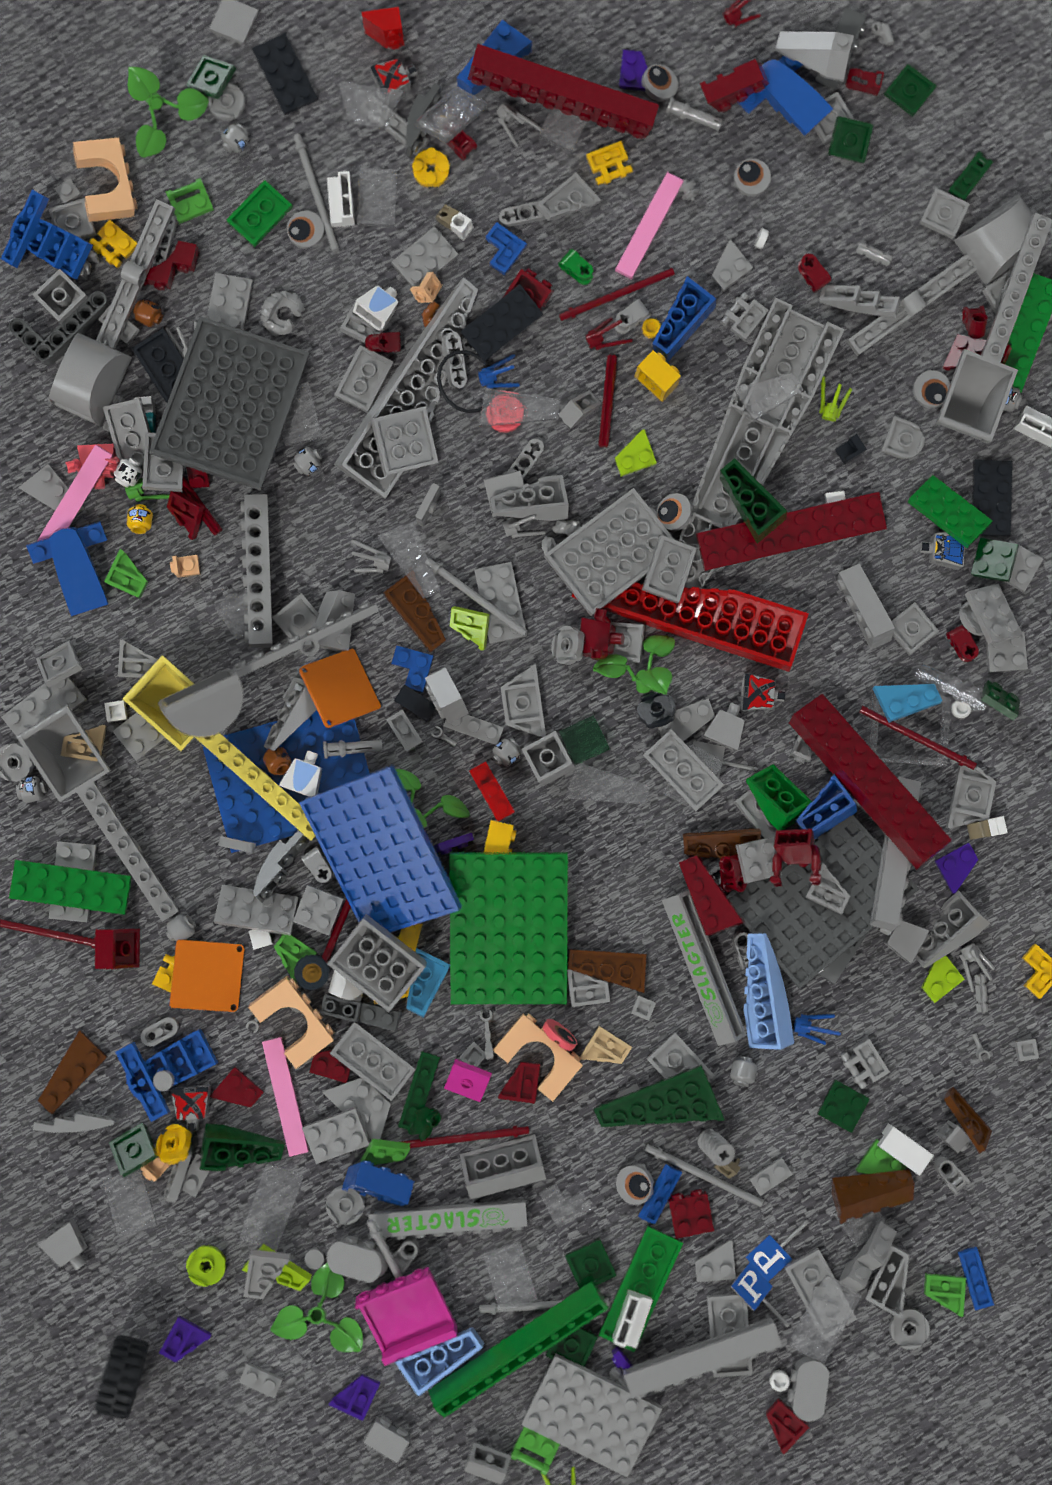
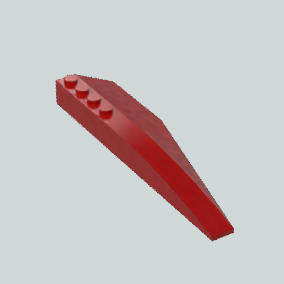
[572,583,809,672]

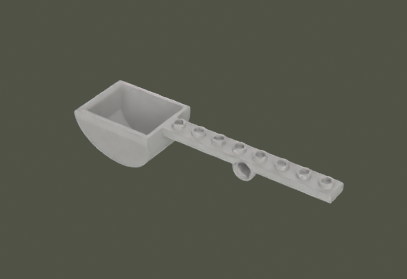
[846,196,1049,356]
[48,199,175,426]
[936,213,1052,443]
[158,602,379,737]
[16,705,179,922]

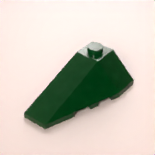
[199,1123,285,1171]

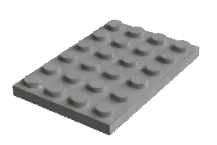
[544,488,675,616]
[521,1353,662,1478]

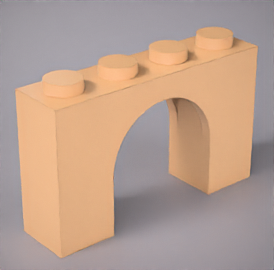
[73,138,137,222]
[248,976,335,1069]
[493,1013,583,1102]

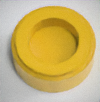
[642,318,661,338]

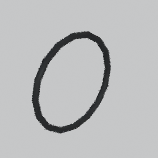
[437,350,496,413]

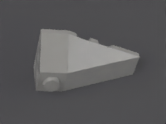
[775,32,854,82]
[490,475,569,521]
[264,677,317,751]
[915,890,990,969]

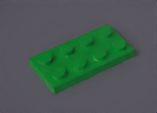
[908,475,992,548]

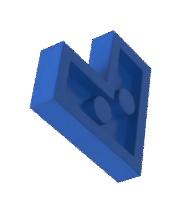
[485,222,527,276]
[391,645,434,693]

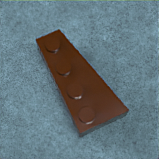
[832,1169,915,1224]

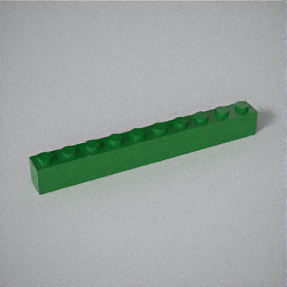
[428,1282,609,1418]

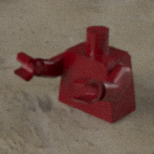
[580,608,625,660]
[770,829,821,887]

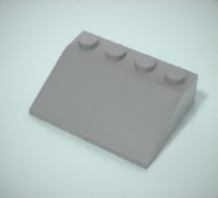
[327,914,427,1012]

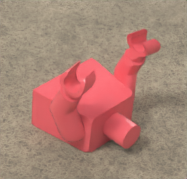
[65,444,120,489]

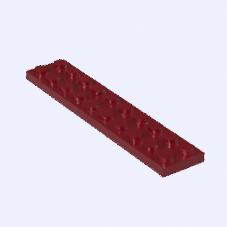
[696,492,887,571]

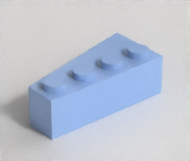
[395,1327,484,1396]

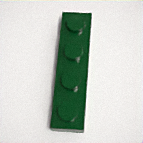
[398,1051,440,1130]

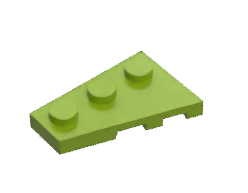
[242,1244,312,1291]

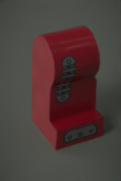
[845,68,884,96]

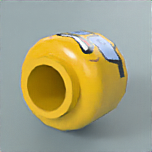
[127,504,153,534]

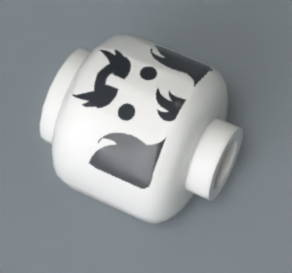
[114,458,143,488]

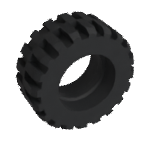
[94,1335,149,1420]

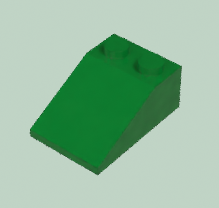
[746,764,812,831]

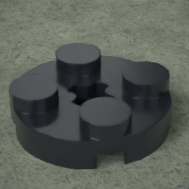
[637,691,676,729]

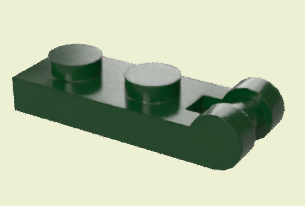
[948,151,994,201]

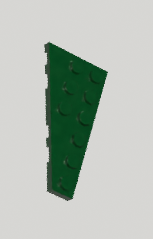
[594,1064,725,1127]

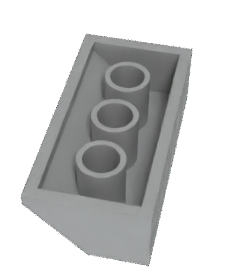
[460,1134,546,1199]

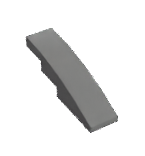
[819,285,901,317]
[33,1111,119,1133]

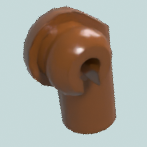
[422,301,440,327]

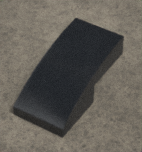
[394,684,436,722]

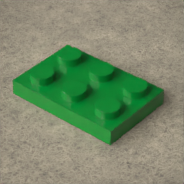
[226,180,293,248]

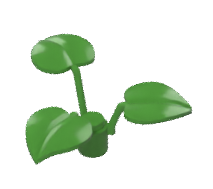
[127,67,208,157]
[593,635,675,695]
[395,769,470,828]
[270,1263,363,1352]

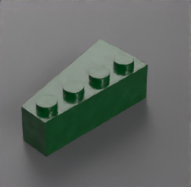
[720,458,787,544]

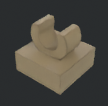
[714,1158,741,1179]

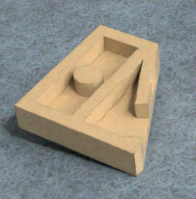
[61,725,107,761]
[580,1026,632,1064]

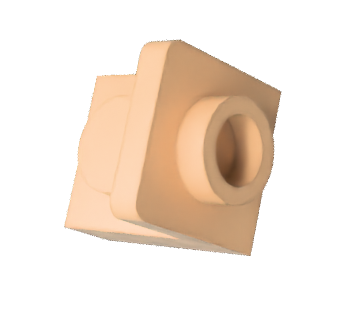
[410,272,442,303]
[170,555,200,578]
[140,1156,170,1182]

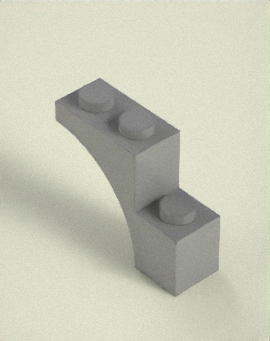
[838,1221,897,1293]

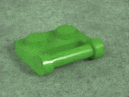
[166,178,214,224]
[510,1427,560,1476]

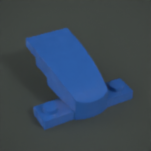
[738,56,833,136]
[0,190,93,280]
[26,521,108,616]
[115,1028,218,1122]

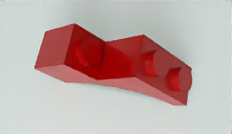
[469,762,515,821]

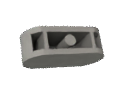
[327,1236,389,1283]
[787,1356,830,1422]

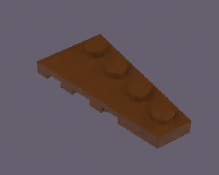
[383,570,446,653]
[683,828,761,860]
[568,949,646,993]
[38,1030,108,1114]

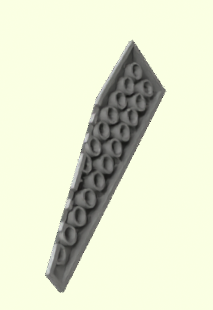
[334,278,478,499]

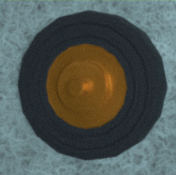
[294,955,329,990]

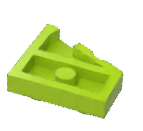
[614,429,657,477]
[450,606,490,651]
[921,956,965,1003]

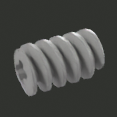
[698,1129,735,1166]

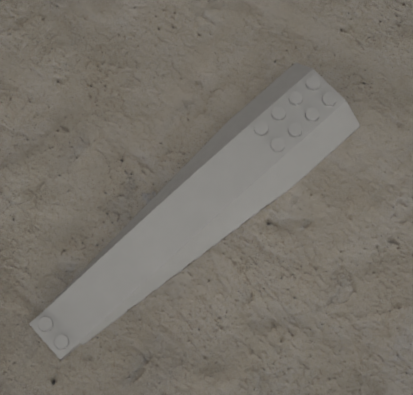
[679,298,845,589]

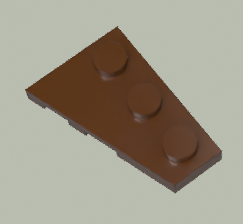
[944,1087,992,1154]

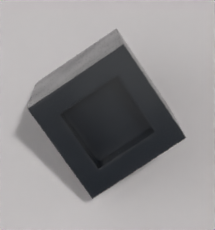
[835,434,867,465]

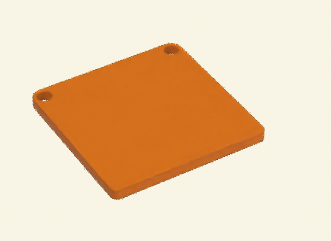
[299,649,381,728]
[170,940,244,1012]

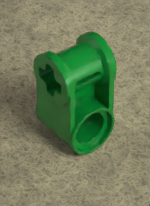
[558,249,593,285]

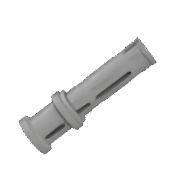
[666,97,723,131]
[323,739,382,759]

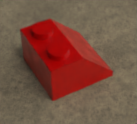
[362,7,404,49]

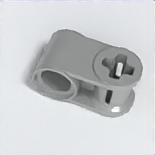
[615,299,651,334]
[301,846,334,883]
[732,931,749,970]
[934,1157,971,1195]
[392,1237,419,1275]

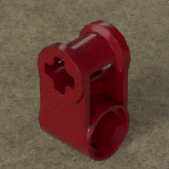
[443,123,478,161]
[798,254,831,292]
[962,306,988,338]
[365,332,401,352]
[946,624,979,662]
[719,854,747,892]

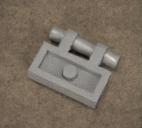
[720,293,769,341]
[840,1038,890,1089]

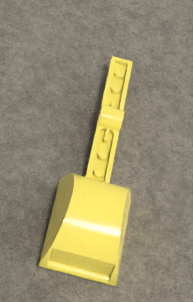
[122,655,315,841]

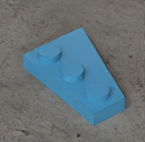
[873,684,942,722]
[406,948,450,1018]

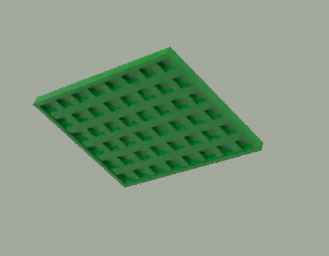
[450,852,568,1004]

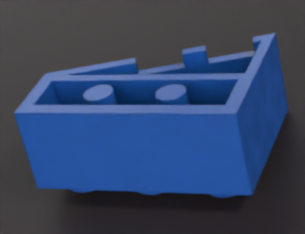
[796,775,857,839]
[342,1161,414,1206]

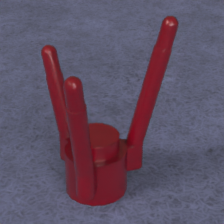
[723,0,761,27]
[585,317,633,351]

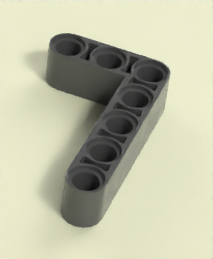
[9,291,111,366]

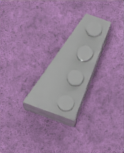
[836,563,895,650]

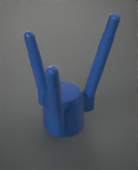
[478,354,520,389]
[794,1014,841,1045]

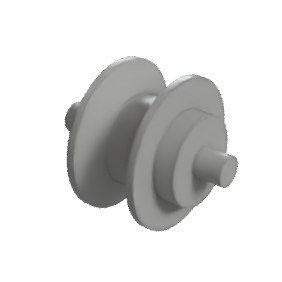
[679,180,699,202]

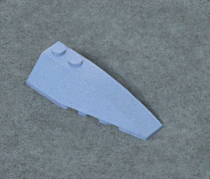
[744,933,794,1050]

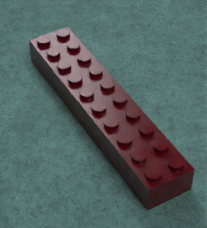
[467,44,659,139]
[789,694,952,869]

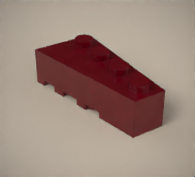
[679,855,745,936]

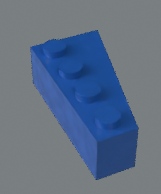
[457,20,532,97]
[653,276,716,363]

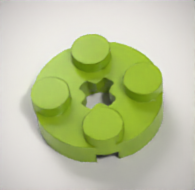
[186,1245,226,1287]

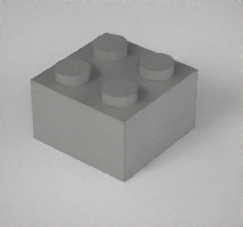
[33,269,88,324]
[425,667,469,724]
[522,731,576,787]
[293,885,345,936]

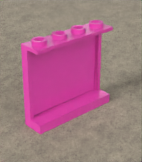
[355,1267,457,1366]

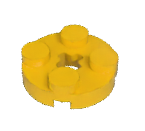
[412,148,450,187]
[155,1124,192,1165]

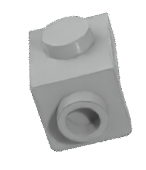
[790,735,813,764]

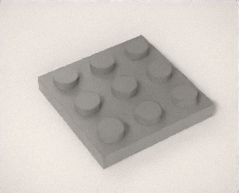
[371,406,439,476]

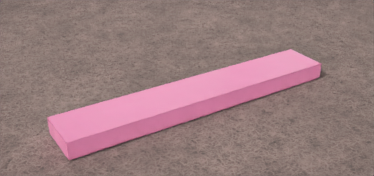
[615,172,684,279]
[37,445,113,541]
[262,1037,309,1157]

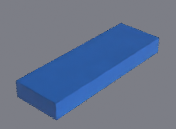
[638,1164,682,1224]
[957,1247,994,1310]

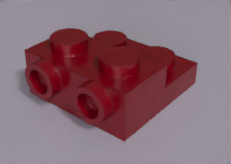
[503,268,554,310]
[668,1189,714,1239]

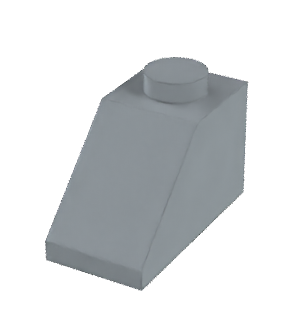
[558,390,602,428]
[936,1120,970,1153]

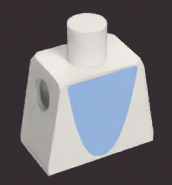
[353,286,398,333]
[279,750,322,797]

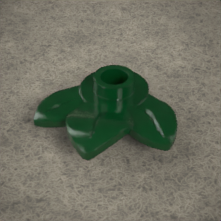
[408,1107,441,1141]

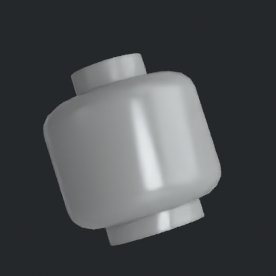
[166,914,196,941]
[730,1056,757,1087]

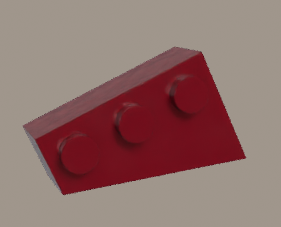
[700,59,769,112]

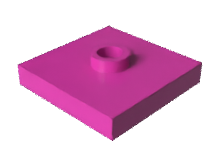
[444,1059,492,1102]

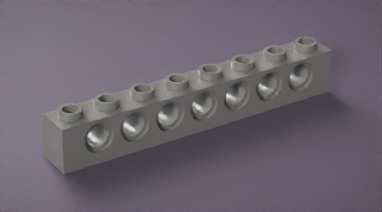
[241,494,273,648]

